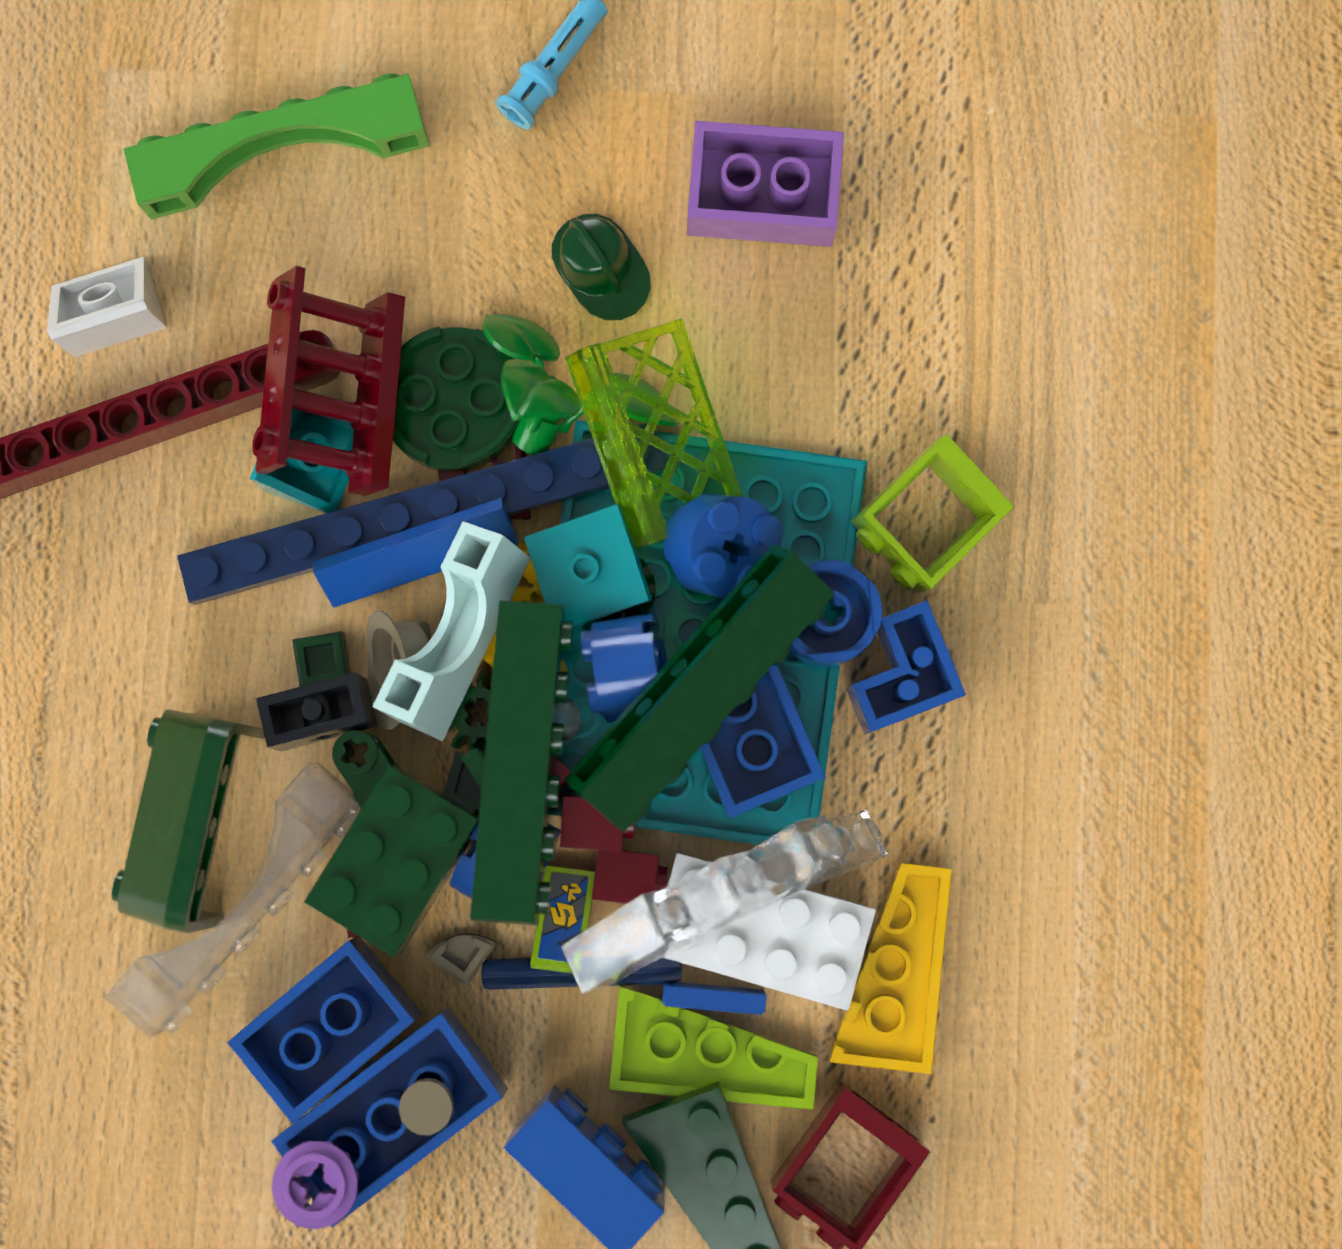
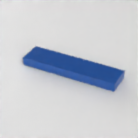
[313,498,519,608]

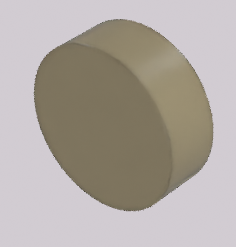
[399,1078,454,1135]

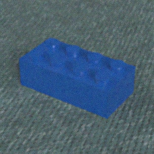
[271,1006,508,1228]

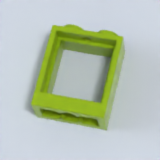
[850,434,1015,593]

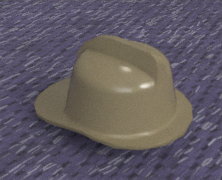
[367,611,431,730]

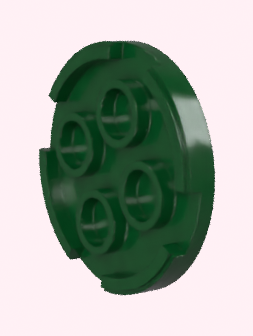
[393,326,520,471]

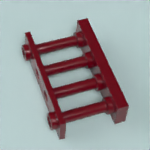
[252,266,405,496]

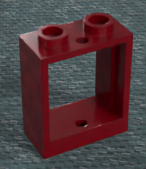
[770,1081,930,1249]

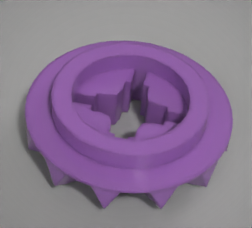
[272,1140,359,1229]

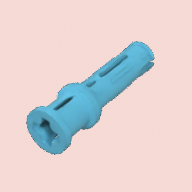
[495,0,608,130]

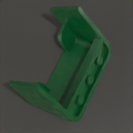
[112,709,265,933]

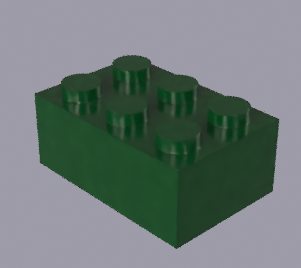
[304,765,479,957]

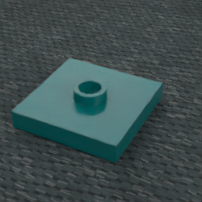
[524,504,653,628]

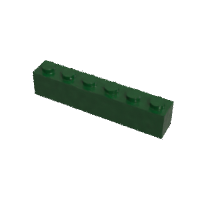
[564,543,835,833]
[470,600,573,926]

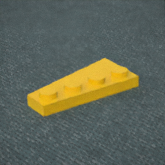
[828,863,952,1074]

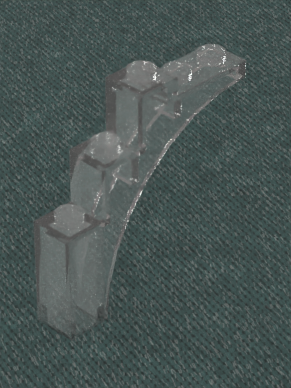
[561,810,889,994]

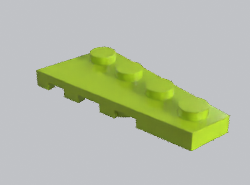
[609,985,818,1110]

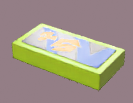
[530,865,595,975]

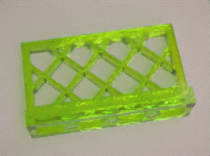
[565,318,743,548]

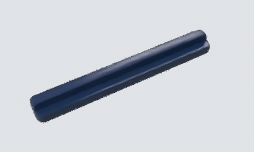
[481,954,682,990]

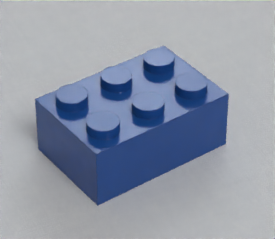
[699,665,825,818]
[227,937,423,1124]
[503,1084,665,1249]

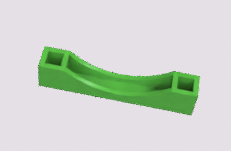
[123,74,430,220]

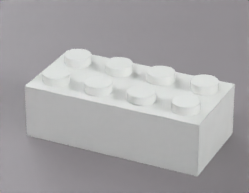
[649,852,876,1011]

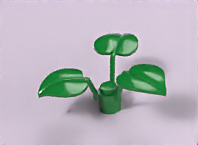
[482,314,680,455]

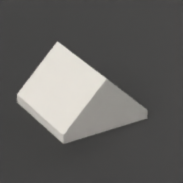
[47,257,167,357]

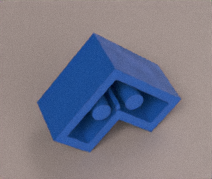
[846,600,966,735]

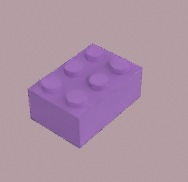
[687,121,844,247]

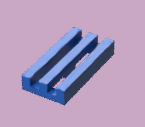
[662,982,767,1015]

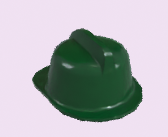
[552,214,650,320]

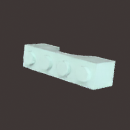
[372,521,531,741]

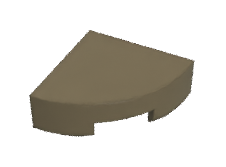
[426,934,497,986]

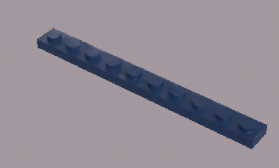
[177,423,667,605]

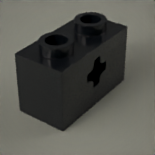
[256,672,378,752]

